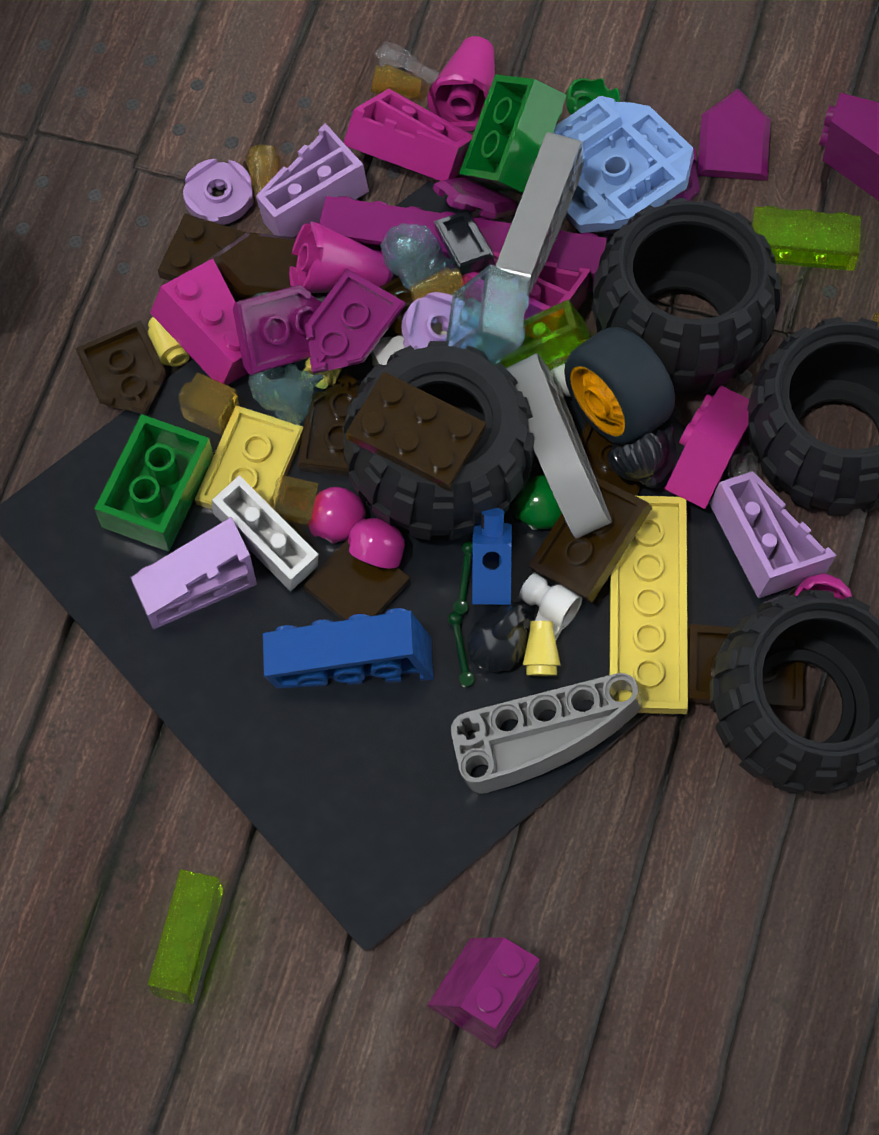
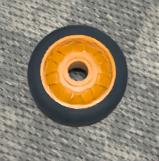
[564,327,675,445]

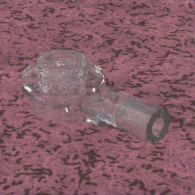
[375,41,440,84]
[727,434,759,479]

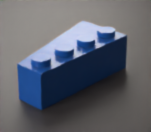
[263,608,434,689]

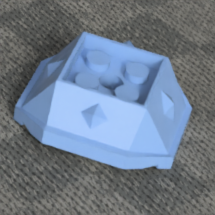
[553,96,694,235]

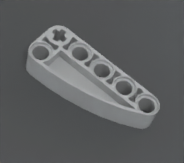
[492,132,583,295]
[506,353,612,538]
[451,673,642,794]

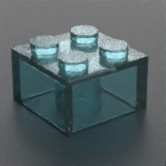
[446,264,529,364]

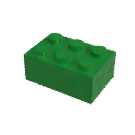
[459,74,567,194]
[94,414,214,552]

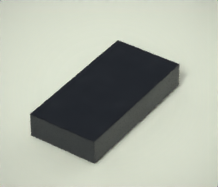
[434,210,494,276]

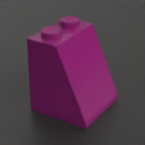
[819,93,879,201]
[427,937,539,1049]

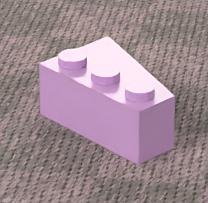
[256,123,369,237]
[709,471,837,598]
[131,517,257,630]

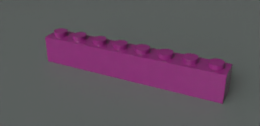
[320,196,607,292]

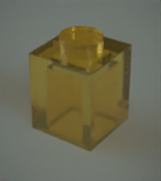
[179,372,239,435]
[271,475,319,525]

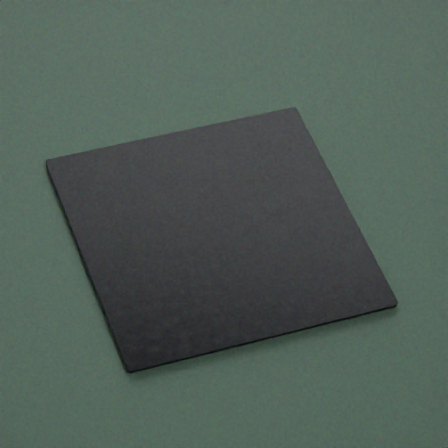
[0,182,800,952]

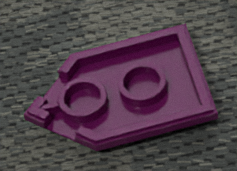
[697,89,771,181]
[433,177,518,219]
[305,268,406,374]
[233,285,322,375]

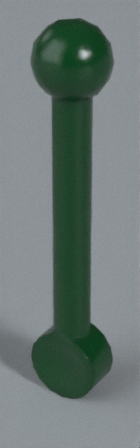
[453,541,473,616]
[448,612,474,688]

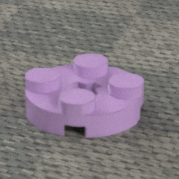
[183,159,254,225]
[402,292,476,350]

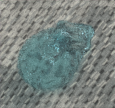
[381,223,457,291]
[248,364,324,425]

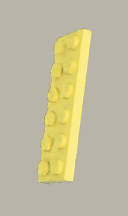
[609,496,688,714]

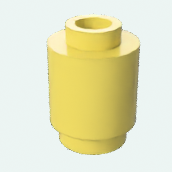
[148,317,190,367]

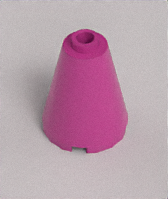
[427,36,495,131]
[289,222,393,293]

